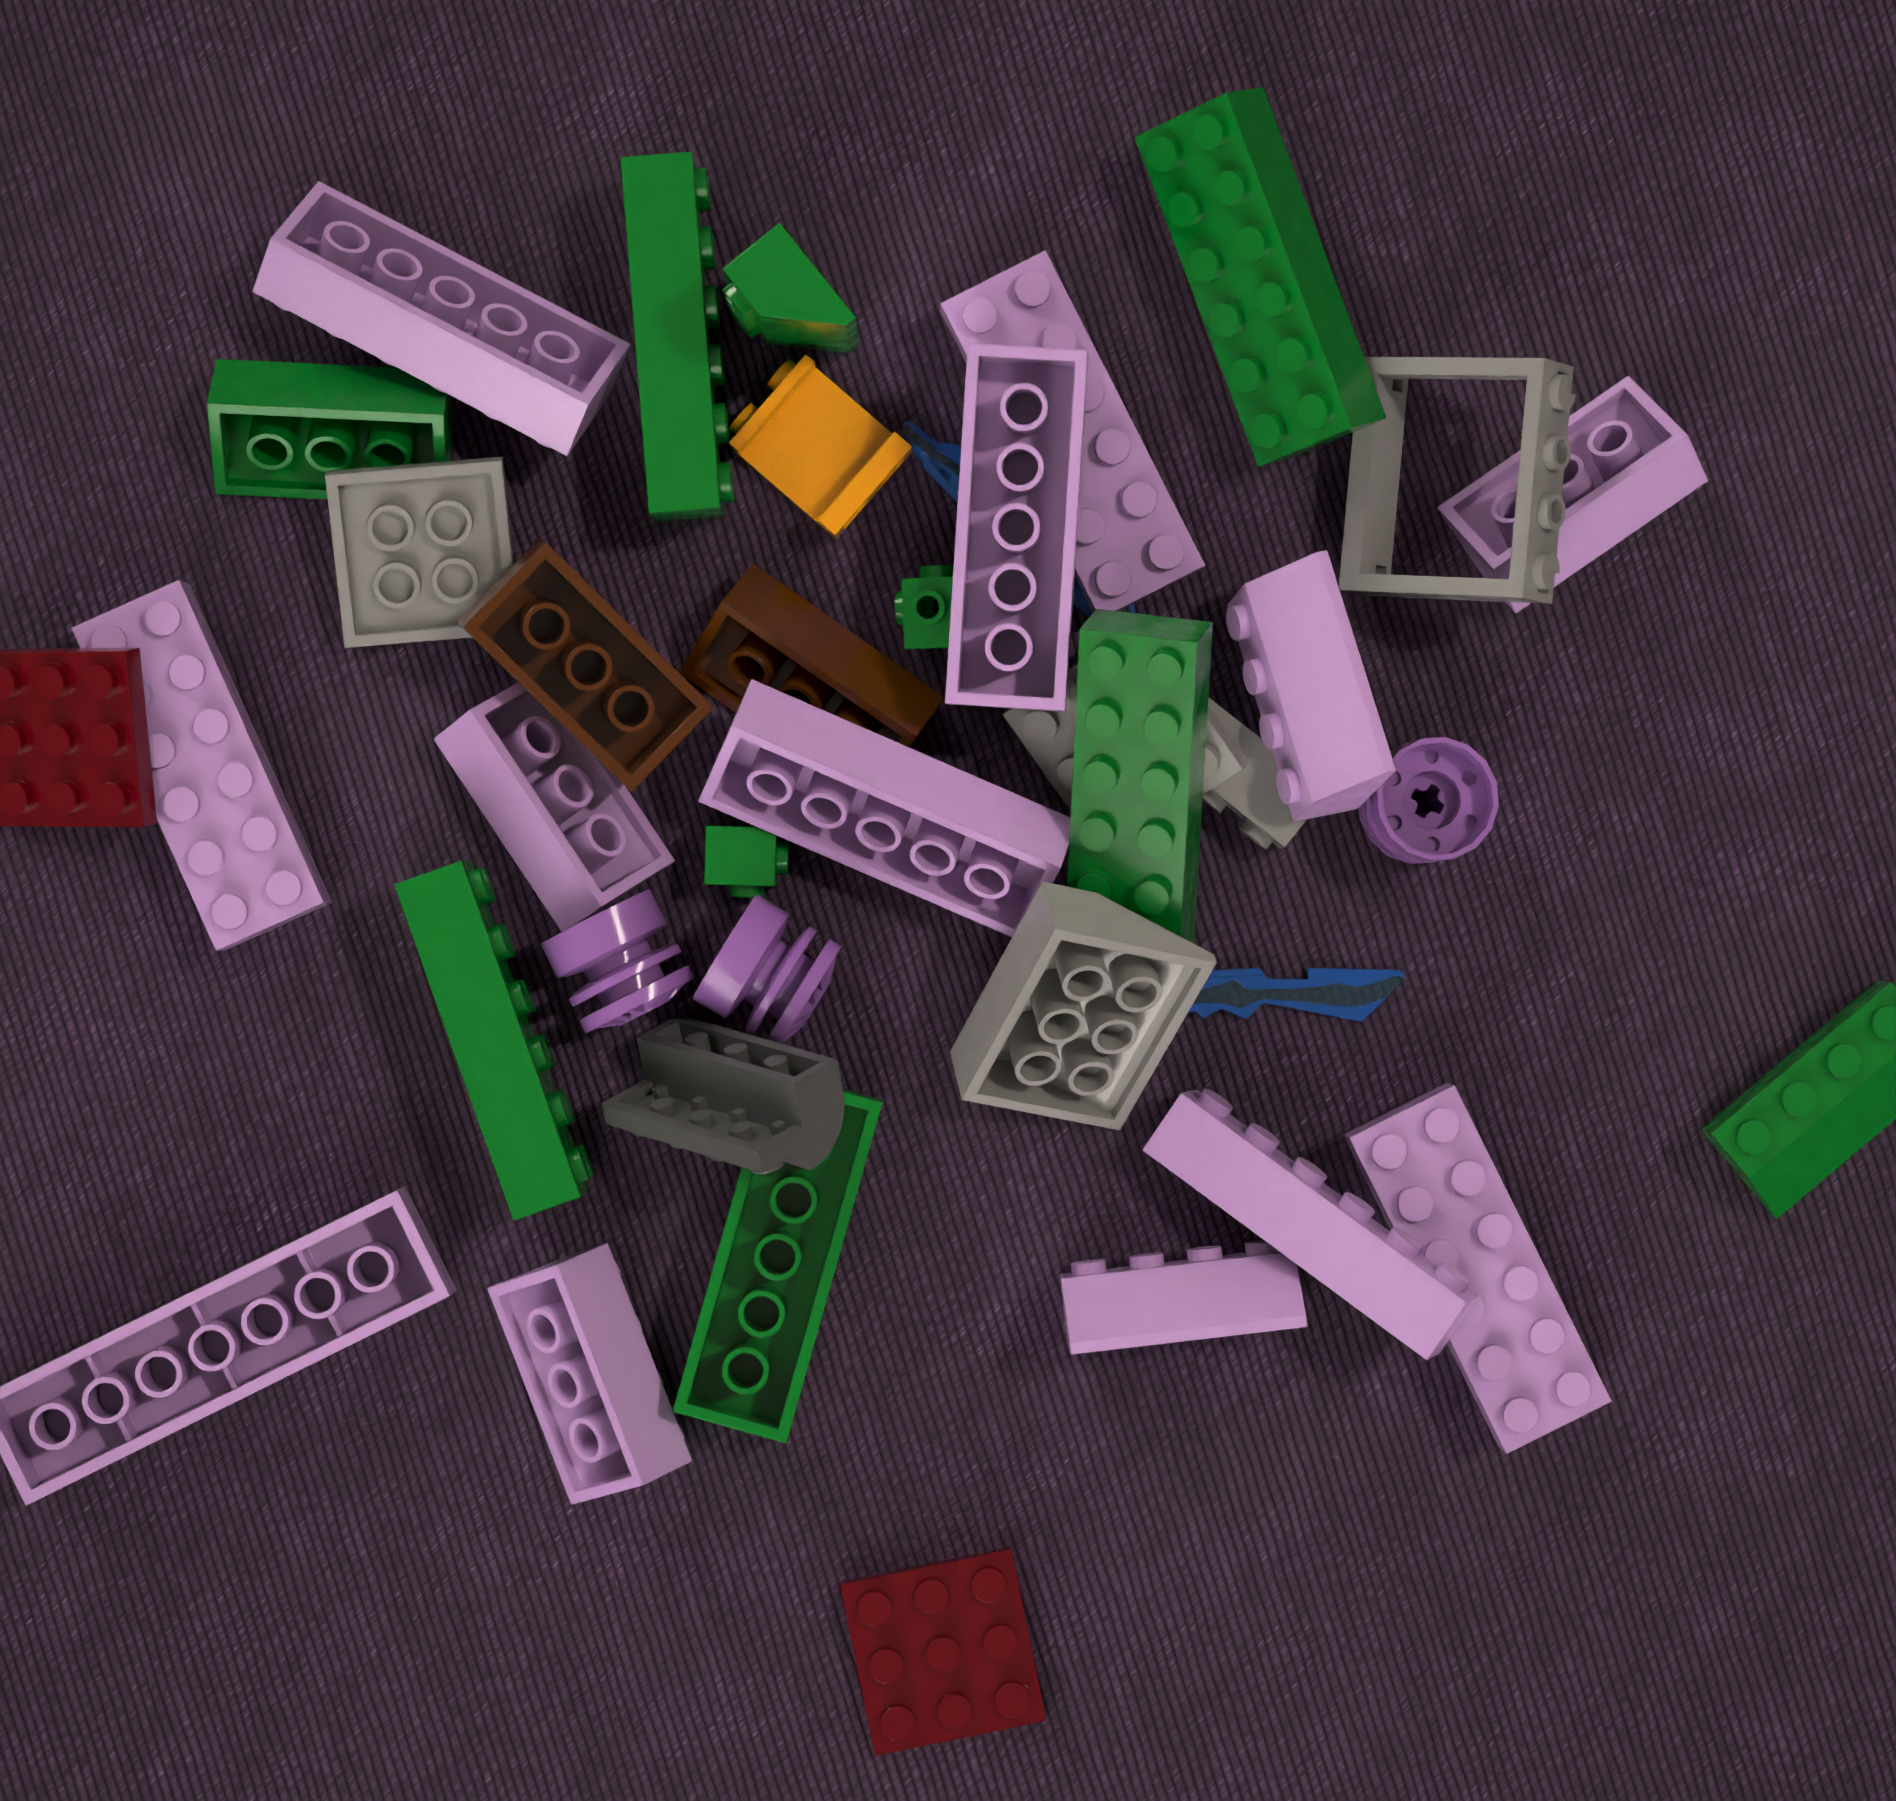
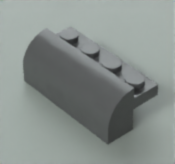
[601,1014,845,1174]

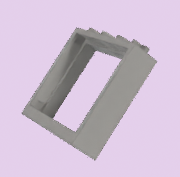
[1339,357,1576,604]

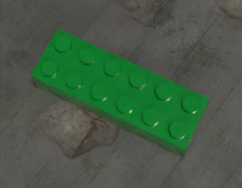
[1135,87,1387,467]
[620,151,735,522]
[1067,609,1213,944]
[394,860,594,1221]
[673,1088,883,1443]

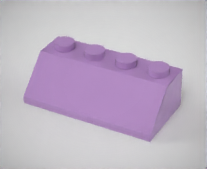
[1437,376,1708,613]
[1226,550,1396,822]
[434,683,675,932]
[1060,1240,1307,1355]
[487,1243,692,1505]

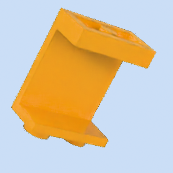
[729,354,912,539]

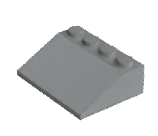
[950,881,1217,1130]

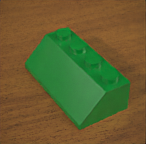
[722,223,859,353]
[207,359,453,500]
[1700,980,1896,1219]

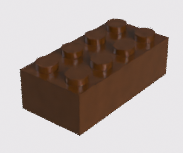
[457,538,714,792]

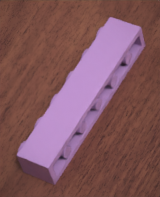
[1143,1088,1479,1360]

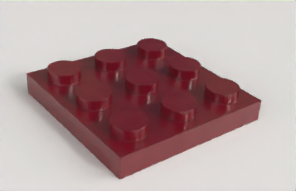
[0,648,157,827]
[840,1546,1046,1756]

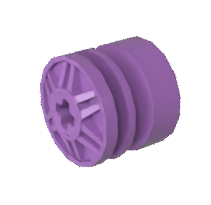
[1359,737,1499,864]
[541,889,695,1033]
[693,894,842,1044]

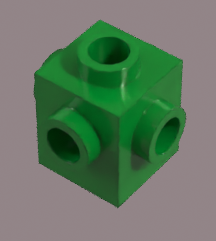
[895,565,954,649]

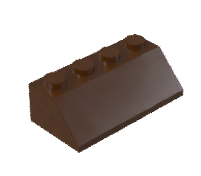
[679,563,945,748]

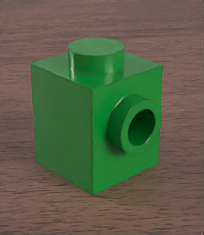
[704,826,789,898]

